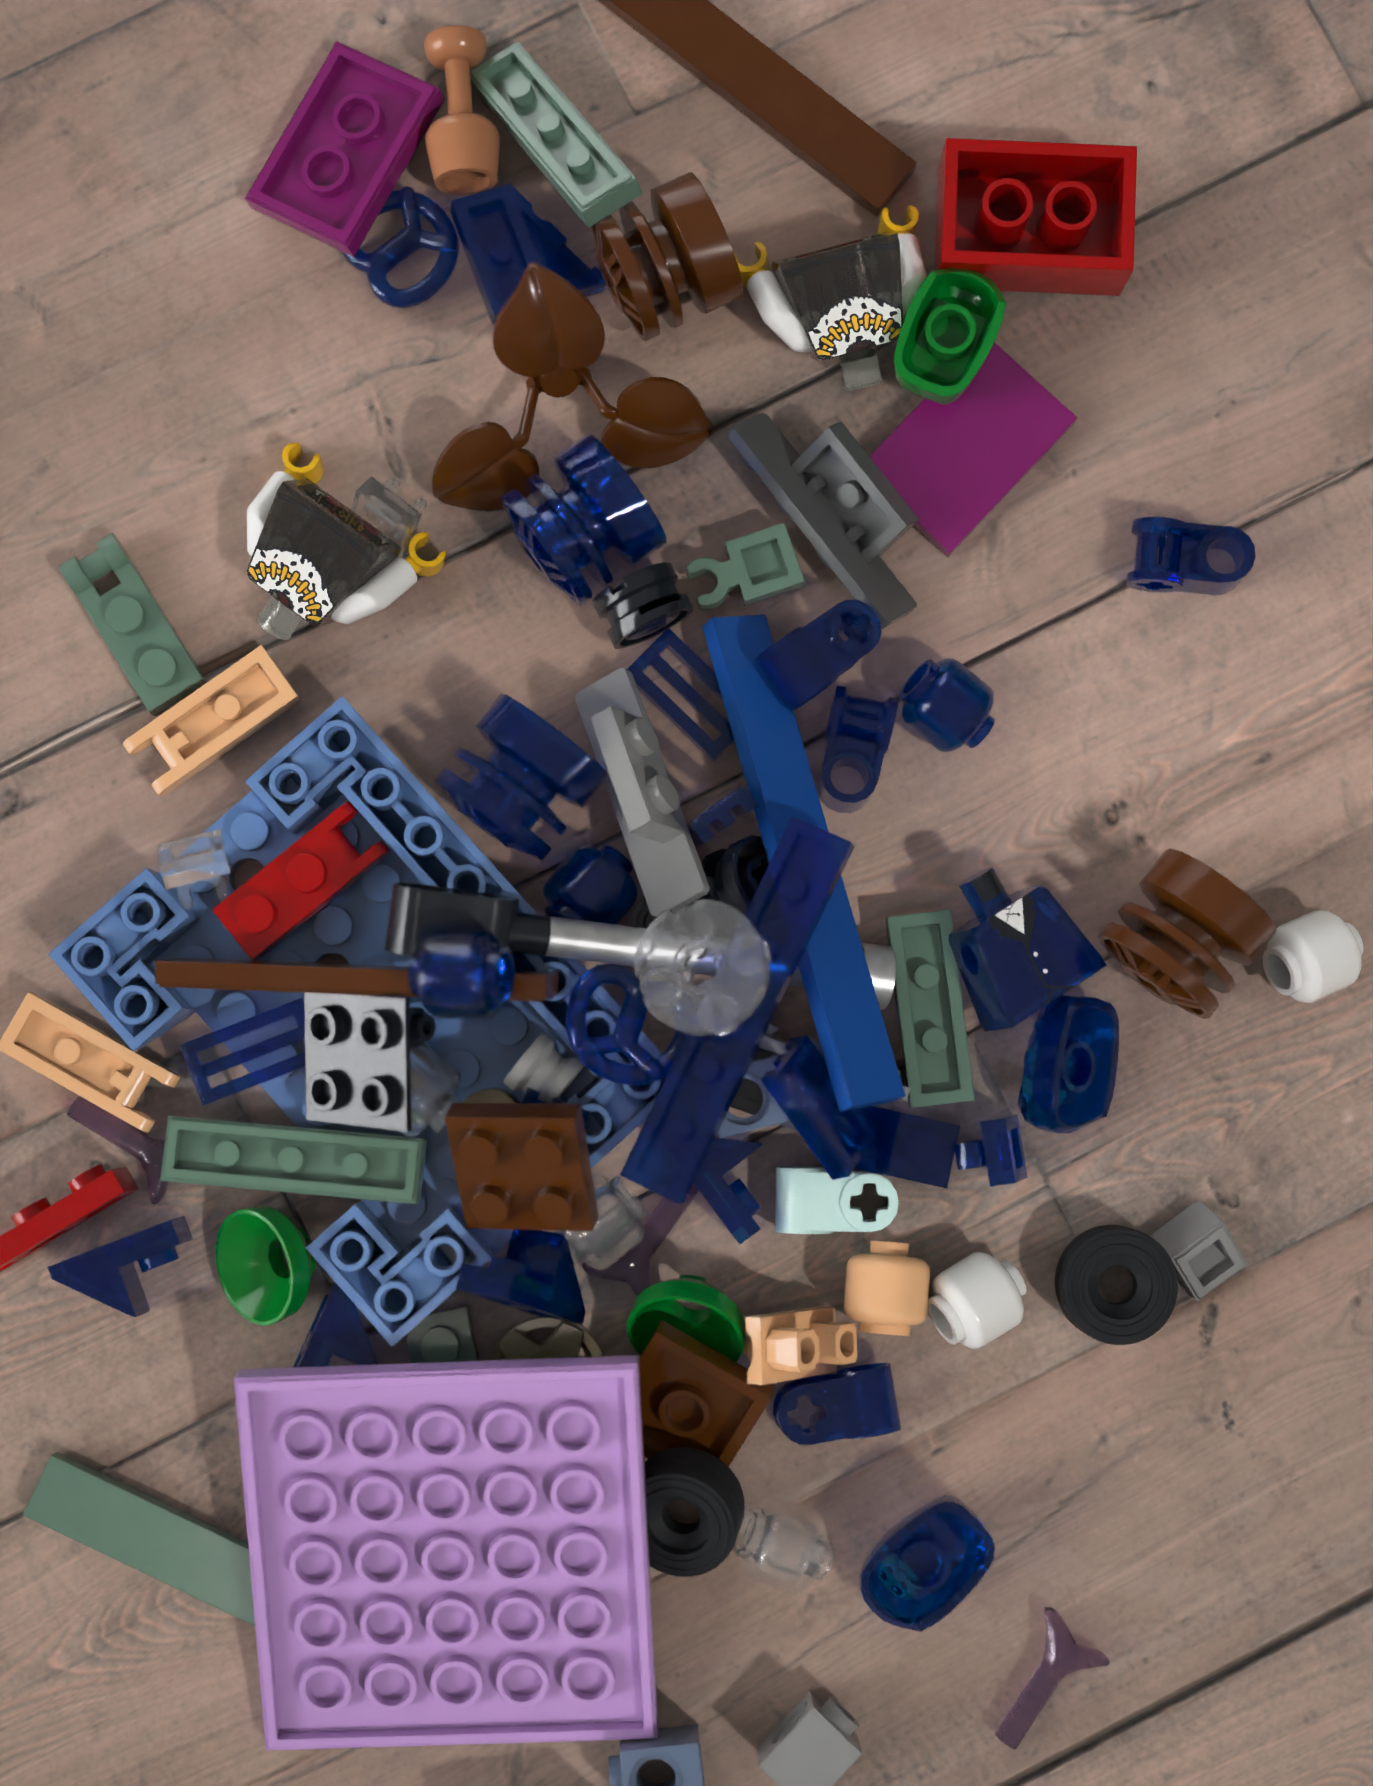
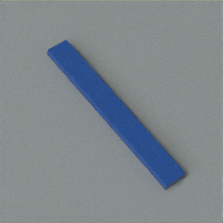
[702,615,905,1112]

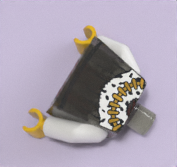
[734,206,927,390]
[247,442,446,640]

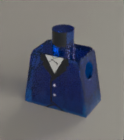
[949,867,1107,1032]

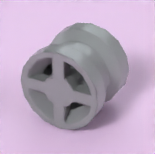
[503,1032,584,1104]

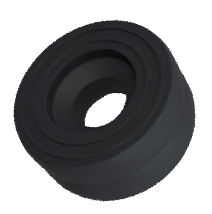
[1055,1225,1178,1345]
[644,1447,745,1577]

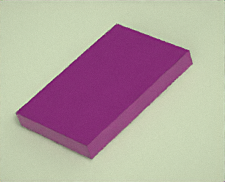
[245,41,445,257]
[869,342,1077,557]

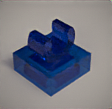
[954,1114,1028,1186]

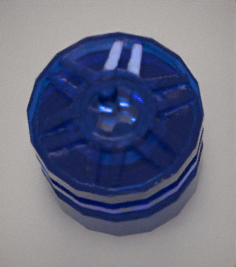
[500,433,667,607]
[434,693,608,862]

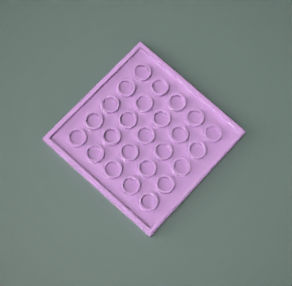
[234,1355,658,1750]

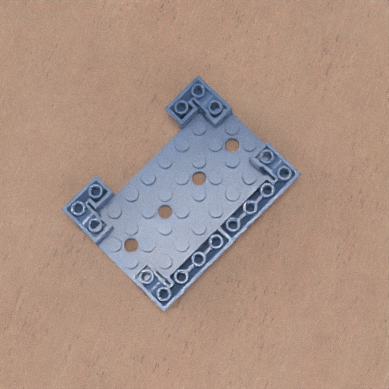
[48,696,687,1347]

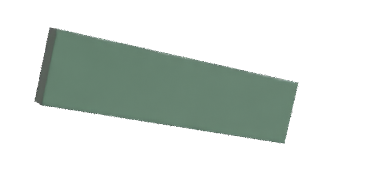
[470,42,642,228]
[160,1116,427,1205]
[23,1452,255,1626]

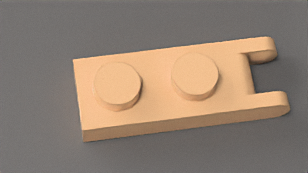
[123,645,301,797]
[0,992,181,1133]

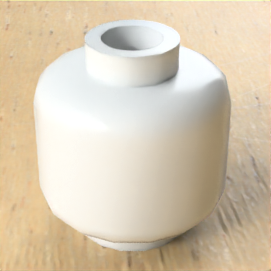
[1262,910,1364,1003]
[928,1252,1027,1350]

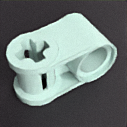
[775,1166,899,1234]

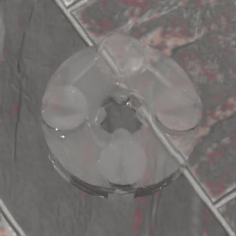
[634,899,771,1036]

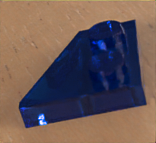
[450,184,606,325]

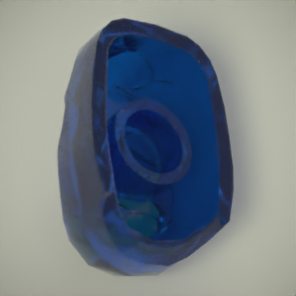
[1017,995,1119,1134]
[858,1495,995,1632]

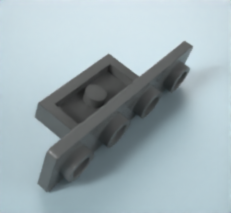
[727,413,919,629]

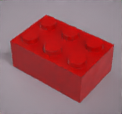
[934,138,1137,296]

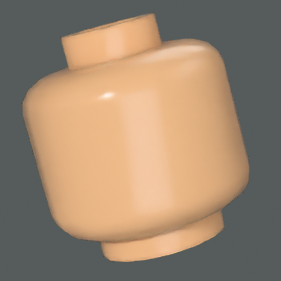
[844,1241,930,1336]

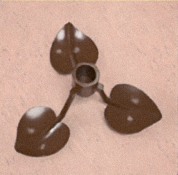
[432,262,713,511]

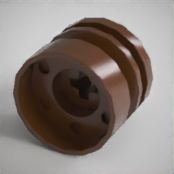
[591,172,743,341]
[1098,848,1276,1019]

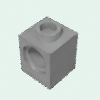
[757,1690,862,1786]

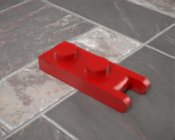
[212,801,390,961]
[0,1164,139,1272]

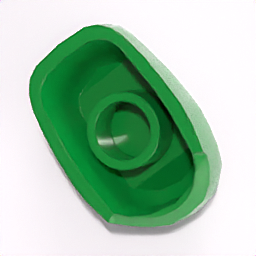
[894,268,1006,405]

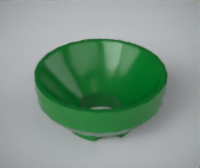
[215,1206,316,1326]
[626,1275,746,1362]

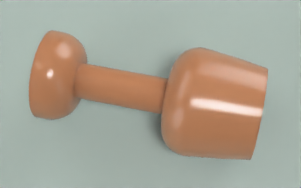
[424,25,500,196]

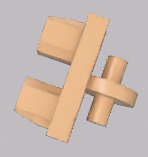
[743,1306,857,1385]

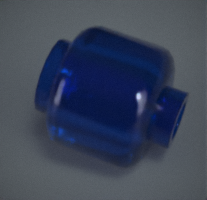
[899,658,995,753]
[543,845,637,925]
[408,930,515,1019]

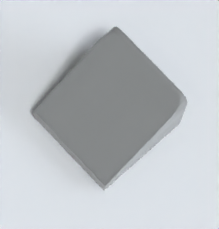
[1151,1201,1248,1301]

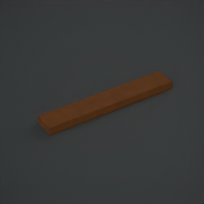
[598,0,917,217]
[155,958,558,1002]

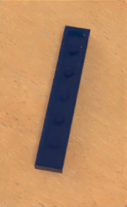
[620,816,854,1205]

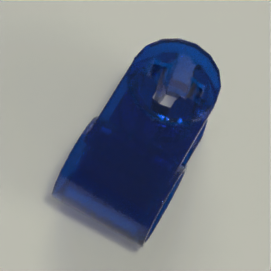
[1126,517,1256,596]
[755,600,882,712]
[817,685,899,813]
[772,1362,902,1445]

